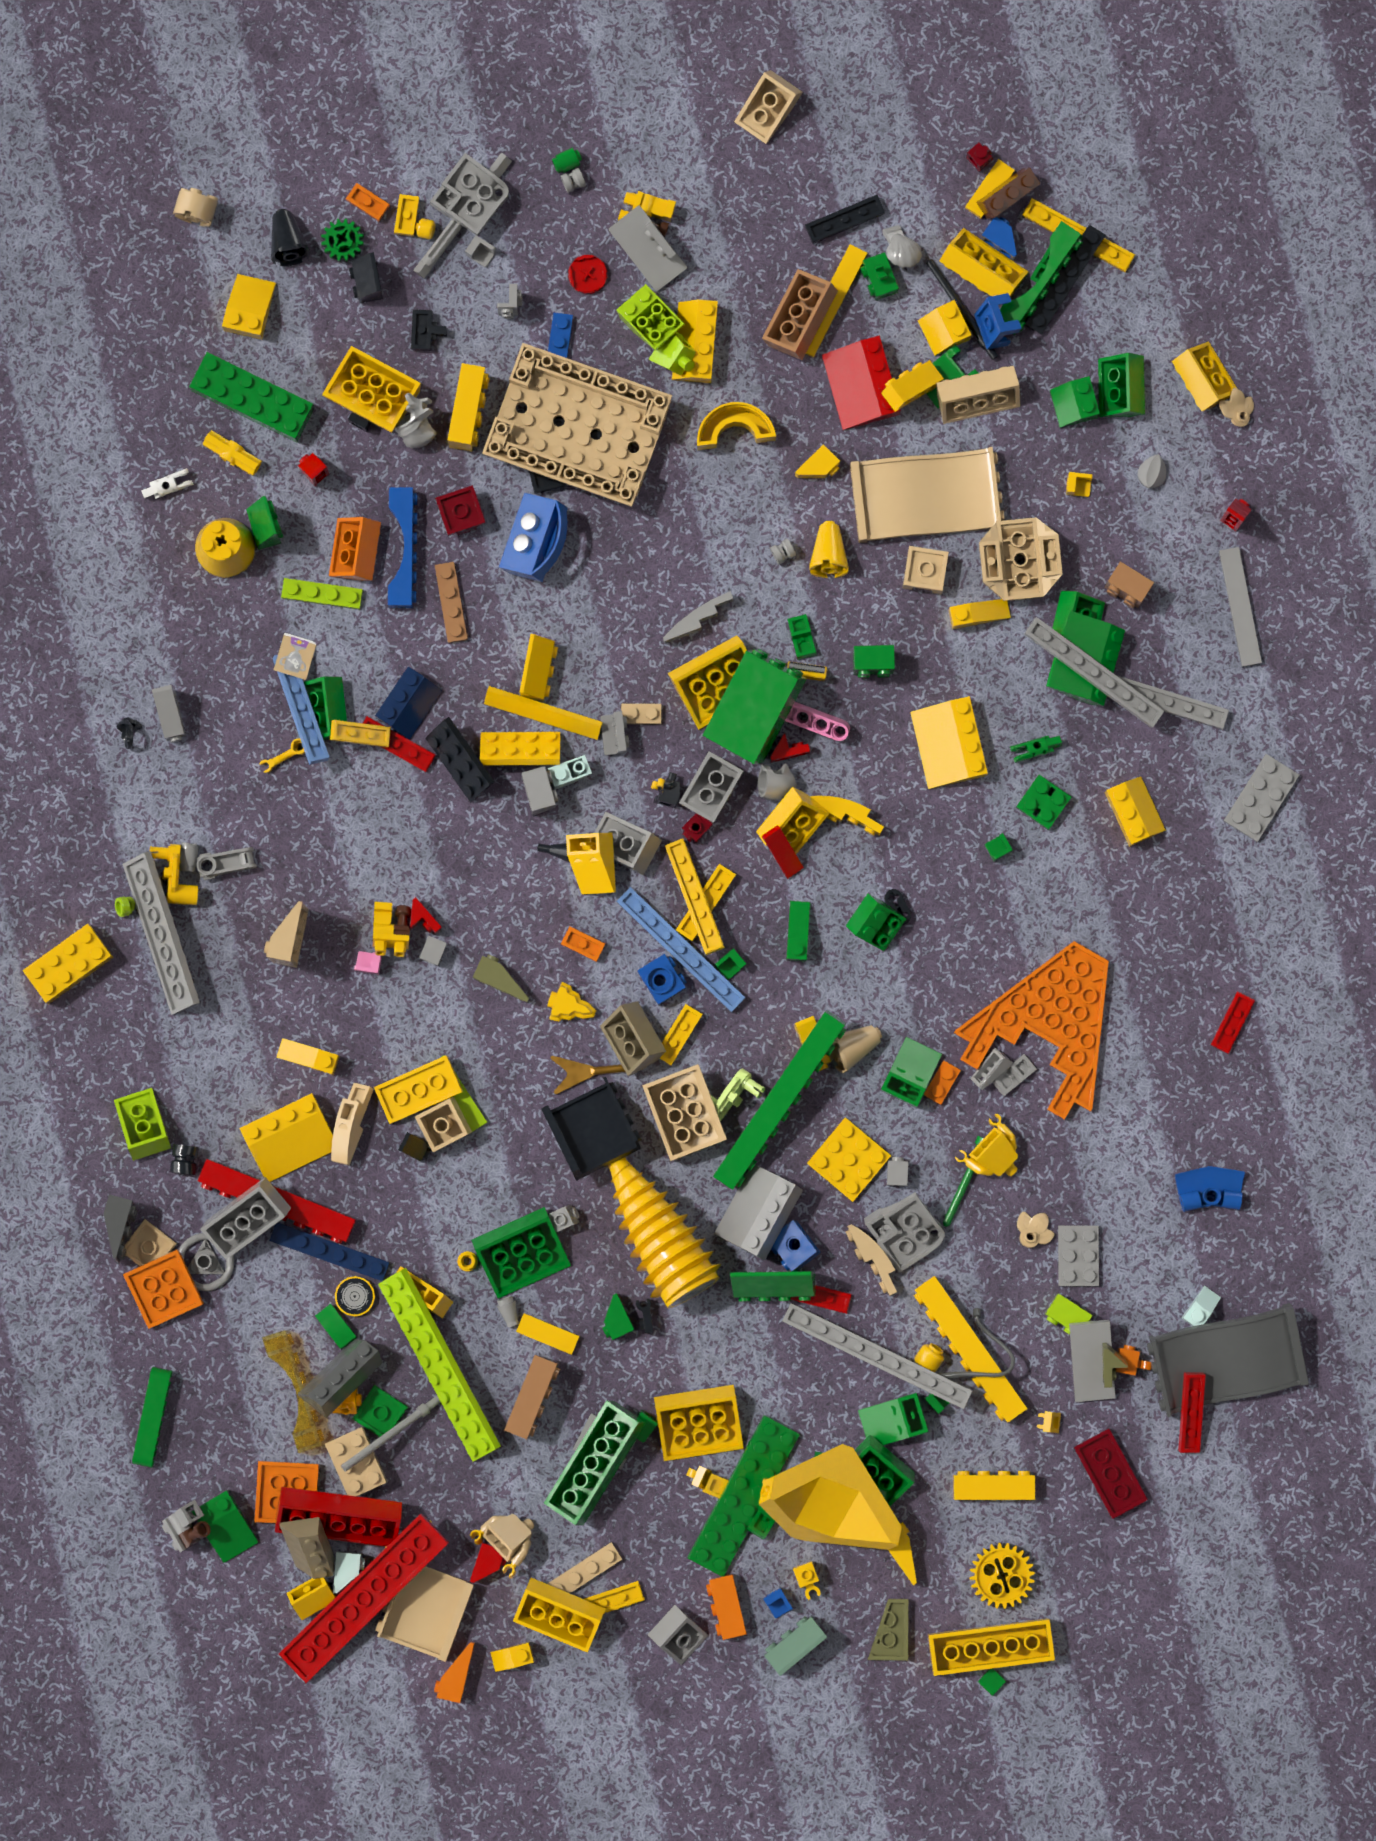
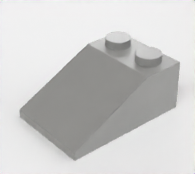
[679,751,744,823]
[594,812,662,875]

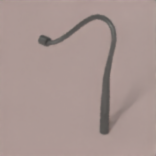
[937,1308,1015,1379]

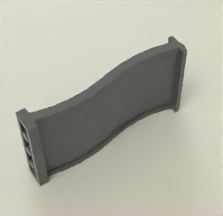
[1147,1303,1309,1417]

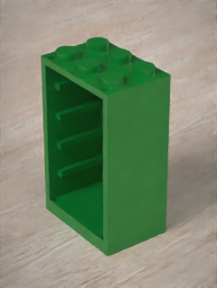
[702,649,807,764]

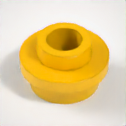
[457,1251,478,1271]

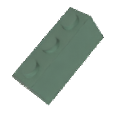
[764,1616,827,1676]

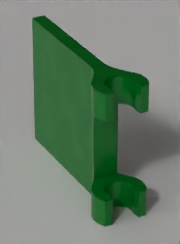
[926,344,979,408]

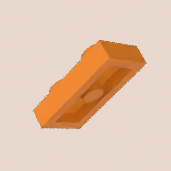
[346,183,390,222]
[561,926,605,962]
[924,1060,961,1105]

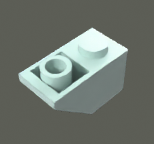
[547,755,592,790]

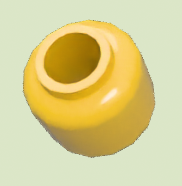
[914,1343,944,1373]

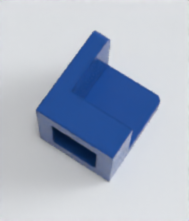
[763,1588,793,1618]

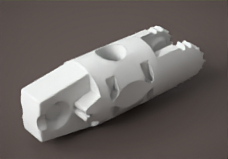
[142,468,194,499]

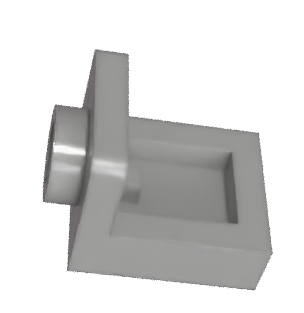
[548,1205,580,1232]

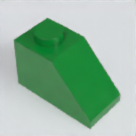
[602,1293,634,1340]

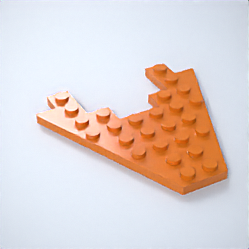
[954,941,1109,1120]

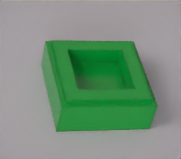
[977,1668,1006,1696]

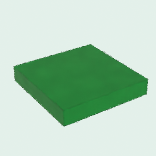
[352,1385,408,1437]

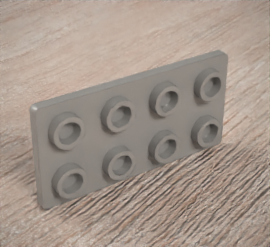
[609,205,687,291]

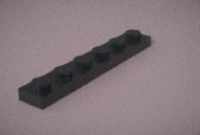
[1025,224,1106,335]

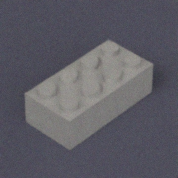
[200,1177,291,1260]

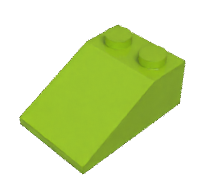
[114,1088,171,1161]

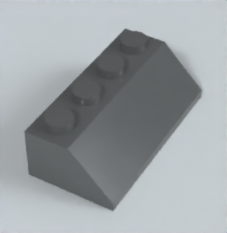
[298,1339,383,1418]

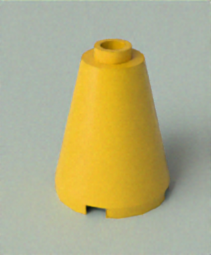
[809,521,849,578]

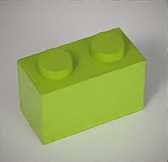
[1045,1293,1093,1335]

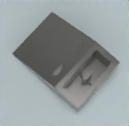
[104,1195,138,1265]

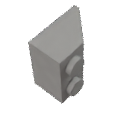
[522,766,558,815]
[648,1605,708,1665]

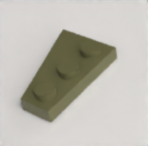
[868,1599,909,1661]

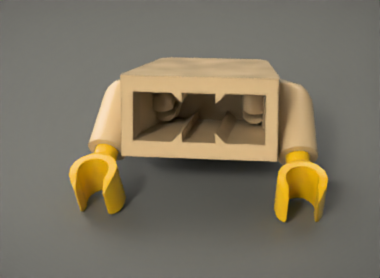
[470,1514,534,1579]

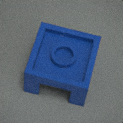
[974,293,1022,350]

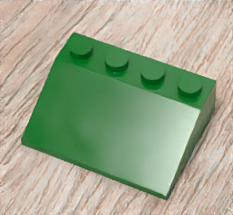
[1046,610,1125,706]
[471,1207,571,1299]
[730,1271,816,1301]

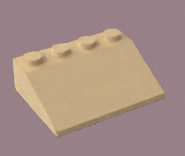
[264,901,309,968]
[642,1064,727,1161]

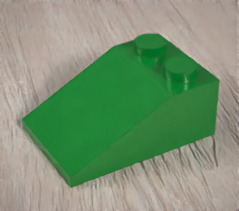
[191,1490,259,1563]

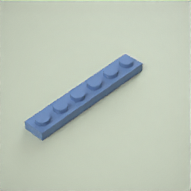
[273,655,329,765]

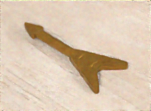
[551,1056,647,1094]

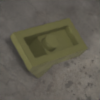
[1102,1343,1128,1388]

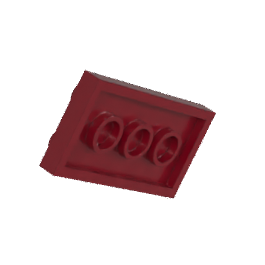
[1073,1428,1148,1519]

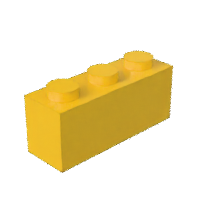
[881,360,944,412]

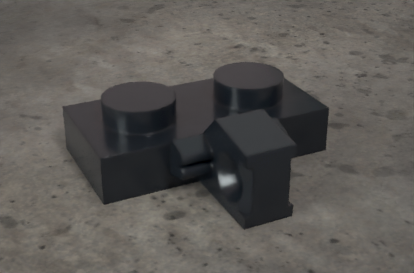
[411,310,448,351]

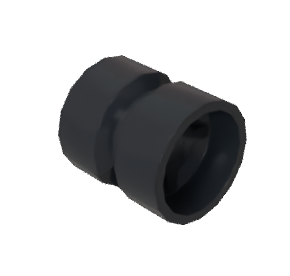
[170,1144,199,1175]

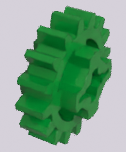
[321,218,364,262]

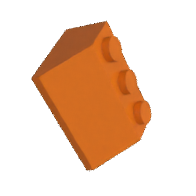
[329,517,381,581]

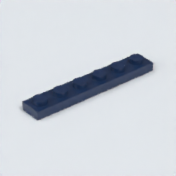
[269,1222,390,1281]

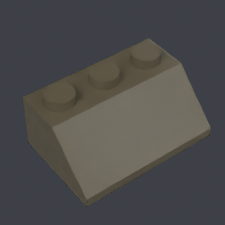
[600,1001,666,1076]
[280,1517,335,1579]

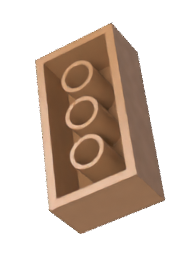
[762,269,838,360]
[504,1355,560,1439]

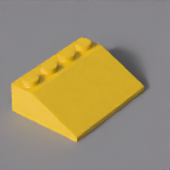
[322,346,421,433]
[668,635,747,730]
[910,696,988,789]
[239,1093,333,1182]
[654,1385,744,1461]

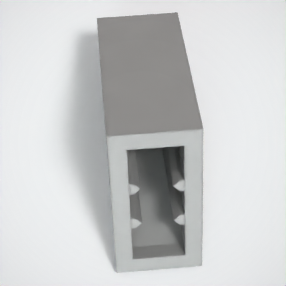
[152,685,186,743]

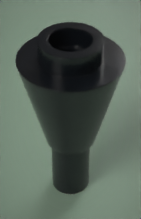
[537,843,569,862]

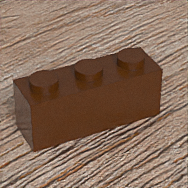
[976,167,1040,219]

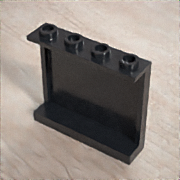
[541,1077,642,1181]

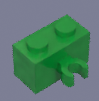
[860,252,899,301]

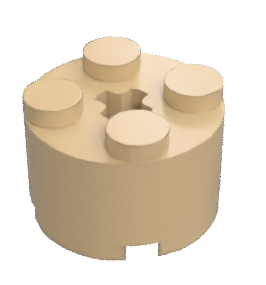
[173,188,218,227]

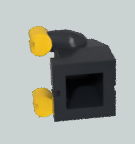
[651,772,680,808]

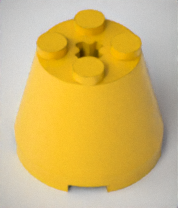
[195,518,255,578]

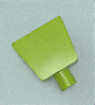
[649,332,696,375]

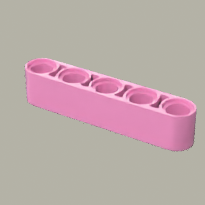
[785,702,850,741]

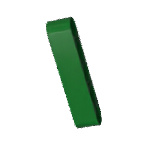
[132,1367,173,1468]

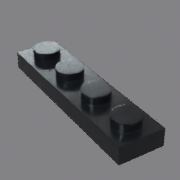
[805,195,885,244]

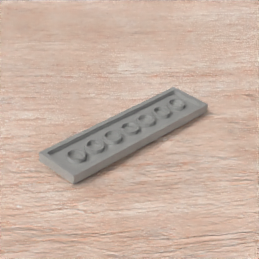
[123,851,200,1015]

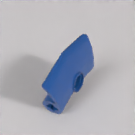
[1175,1166,1245,1212]

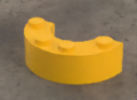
[697,402,776,450]

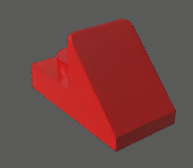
[770,733,810,763]
[410,897,442,935]

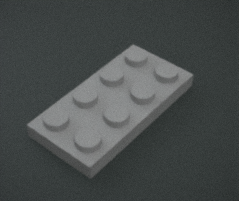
[1224,754,1299,842]

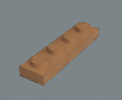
[435,562,468,643]

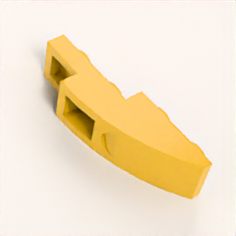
[810,796,884,836]

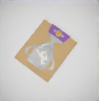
[274,633,316,680]

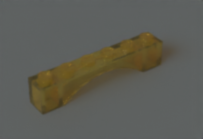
[262,1330,325,1453]

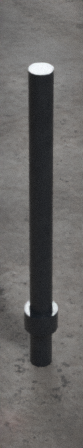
[926,259,998,360]

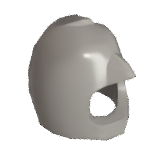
[758,763,797,801]

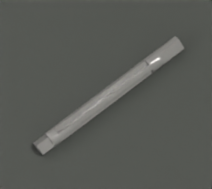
[413,153,512,278]

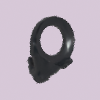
[116,717,142,749]

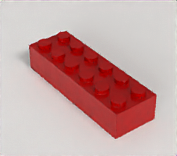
[275,1487,402,1547]

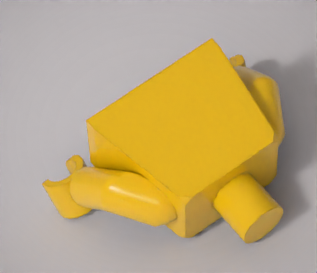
[955,1114,1018,1176]

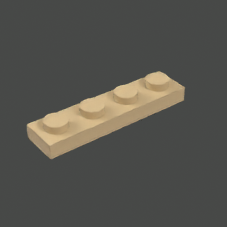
[547,1542,622,1593]

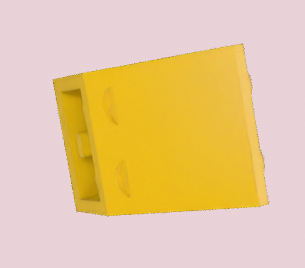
[566,832,616,894]

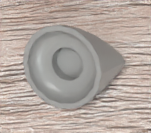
[1138,454,1167,489]

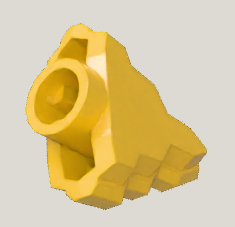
[547,982,596,1022]

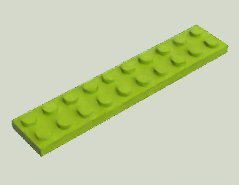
[378,1268,501,1462]

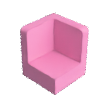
[354,951,382,975]

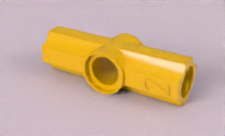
[203,430,262,476]

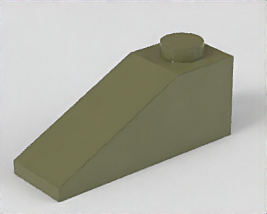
[473,954,529,1003]

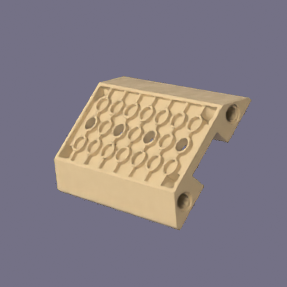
[482,343,672,507]

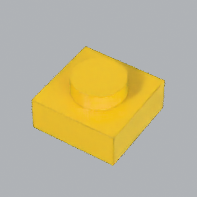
[702,1473,729,1498]

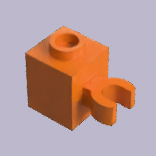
[1115,1345,1151,1376]

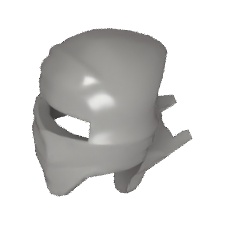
[395,393,437,449]

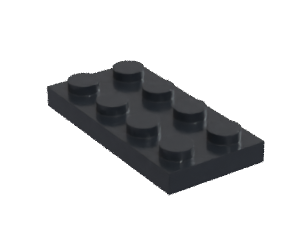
[426,717,495,803]

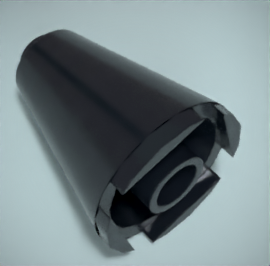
[271,209,310,267]

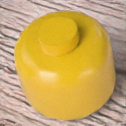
[415,218,436,240]

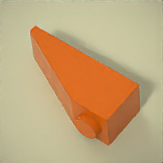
[434,1641,475,1703]

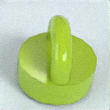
[115,896,135,917]

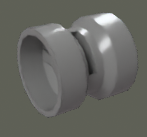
[560,168,586,193]
[770,539,796,565]

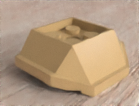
[979,517,1063,601]

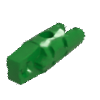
[1010,735,1062,763]

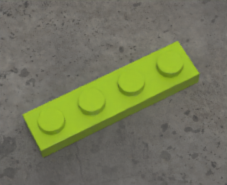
[281,578,363,609]

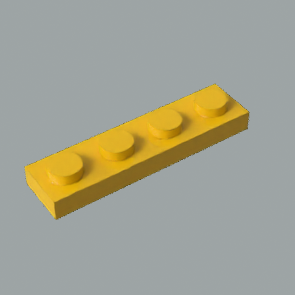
[676,864,736,941]

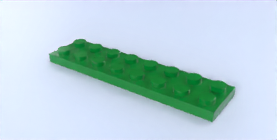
[687,1415,800,1577]

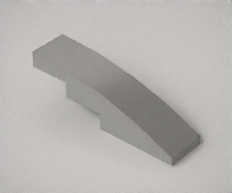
[663,591,733,644]

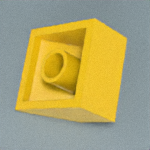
[918,300,971,356]

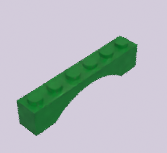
[1000,221,1083,336]

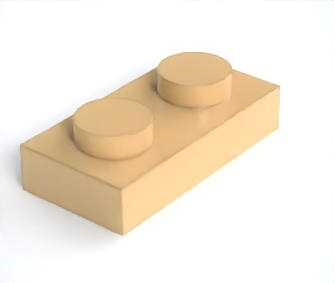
[621,704,661,724]

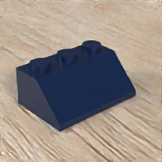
[375,666,442,740]

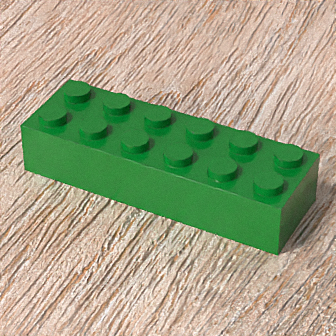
[189,352,315,443]
[544,1400,646,1526]

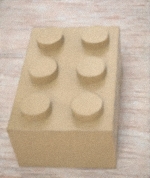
[325,1427,388,1496]

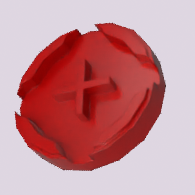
[568,255,607,294]

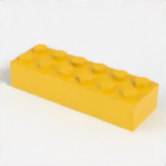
[928,1618,1055,1676]

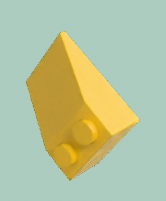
[222,274,276,340]

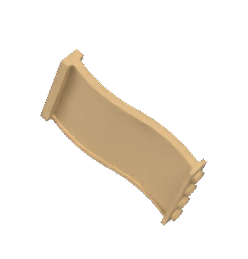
[850,447,1004,543]

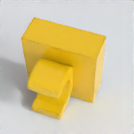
[1037,1411,1061,1433]
[686,1466,712,1489]

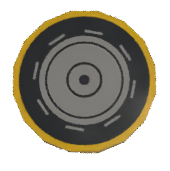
[335,1276,375,1317]

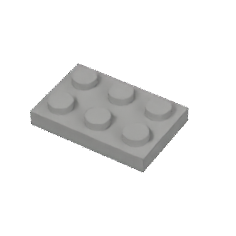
[1058,1226,1099,1286]

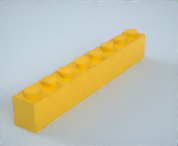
[913,1276,1027,1423]

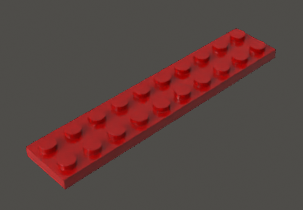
[279,1513,450,1683]

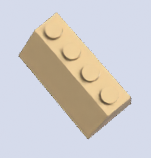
[936,366,1020,424]

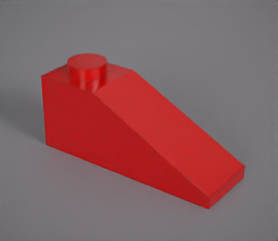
[1220,498,1252,531]

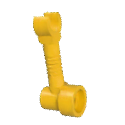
[259,738,305,773]

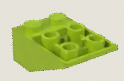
[616,284,685,350]

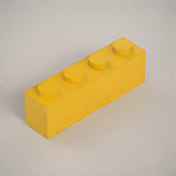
[953,1471,1035,1500]

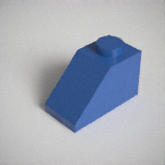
[981,217,1017,261]

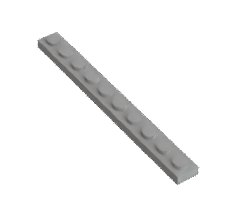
[782,1303,973,1409]

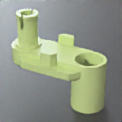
[711,1068,765,1121]

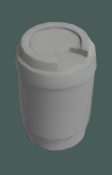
[179,842,199,872]

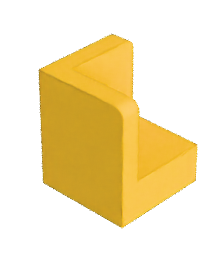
[1066,472,1093,497]

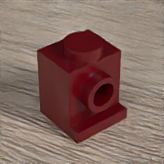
[966,142,994,172]
[682,813,713,843]

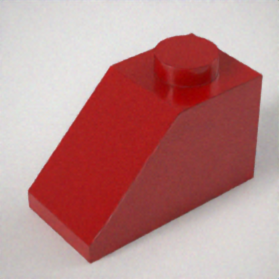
[298,453,330,486]
[470,1542,506,1583]

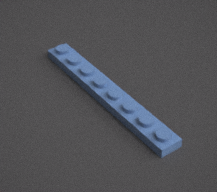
[616,887,745,1013]

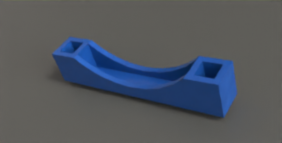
[388,487,418,608]

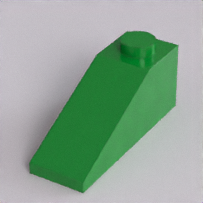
[786,901,810,962]

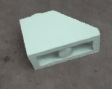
[1181,1286,1221,1326]
[333,1552,365,1593]

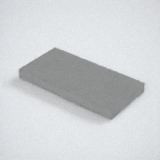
[1069,1320,1115,1402]

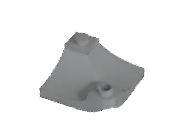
[430,153,509,236]
[864,1192,945,1273]

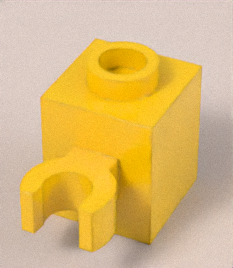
[793,1561,821,1600]

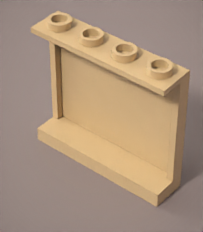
[375,1567,474,1662]

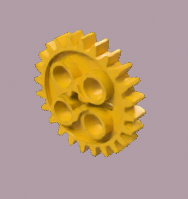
[969,1542,1035,1609]

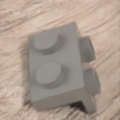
[497,284,522,319]
[600,711,629,755]

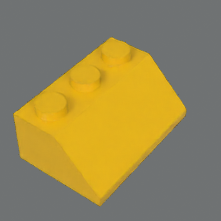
[1172,341,1237,412]
[520,634,558,702]
[1105,776,1166,847]
[756,787,829,854]

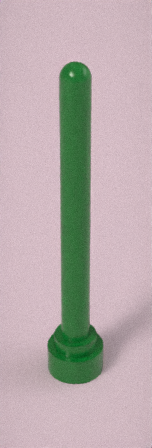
[943,1136,984,1227]

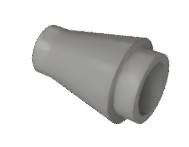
[497,1296,519,1327]

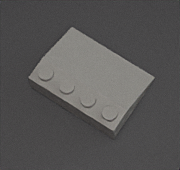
[714,1165,803,1261]

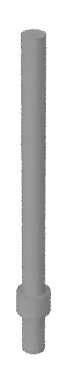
[341,1396,441,1472]

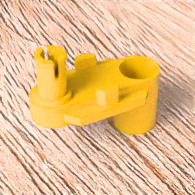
[149,844,198,905]

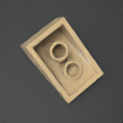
[734,70,803,144]

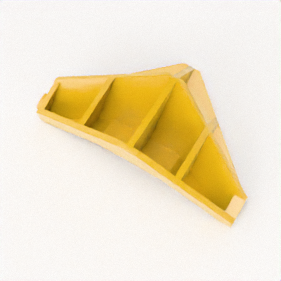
[759,1444,902,1550]

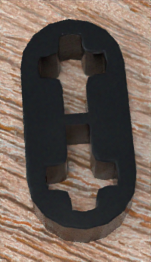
[884,889,911,925]

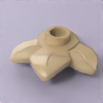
[1219,388,1254,427]
[1017,1212,1054,1248]

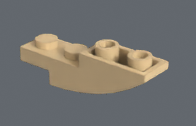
[331,1083,374,1166]
[846,1224,897,1296]

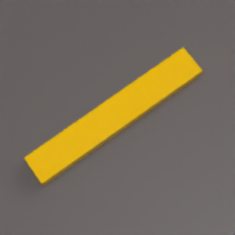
[1022,198,1135,273]
[806,244,867,358]
[484,686,602,740]
[665,838,725,955]

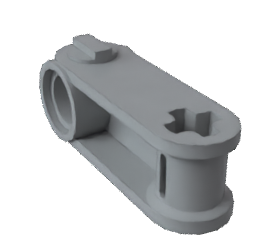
[197,847,257,880]

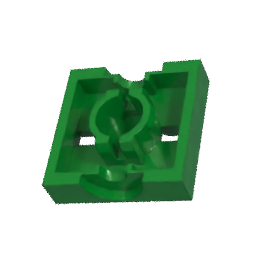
[1016,775,1071,830]

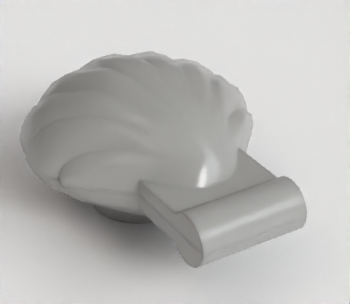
[882,225,922,268]

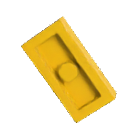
[394,194,420,237]

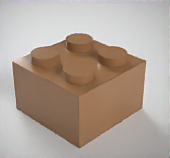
[1104,562,1154,608]

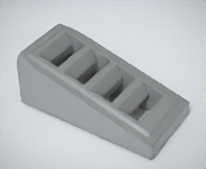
[970,1048,1013,1090]

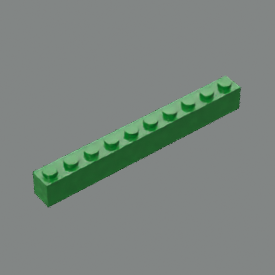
[713,1010,846,1190]

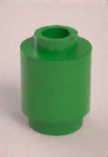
[552,148,582,174]

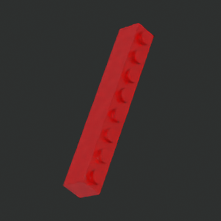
[197,1159,356,1244]

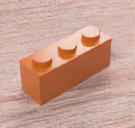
[706,1574,746,1640]

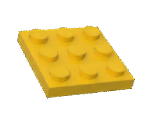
[807,1117,891,1202]

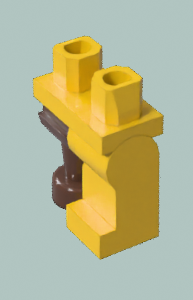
[618,191,676,237]
[372,902,411,957]

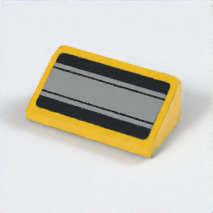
[787,661,827,681]

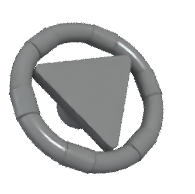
[179,1233,234,1291]

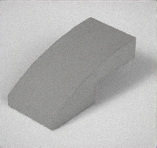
[992,1054,1037,1096]

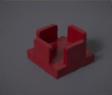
[435,485,486,536]

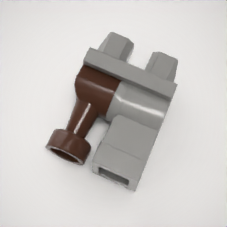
[162,1500,211,1553]

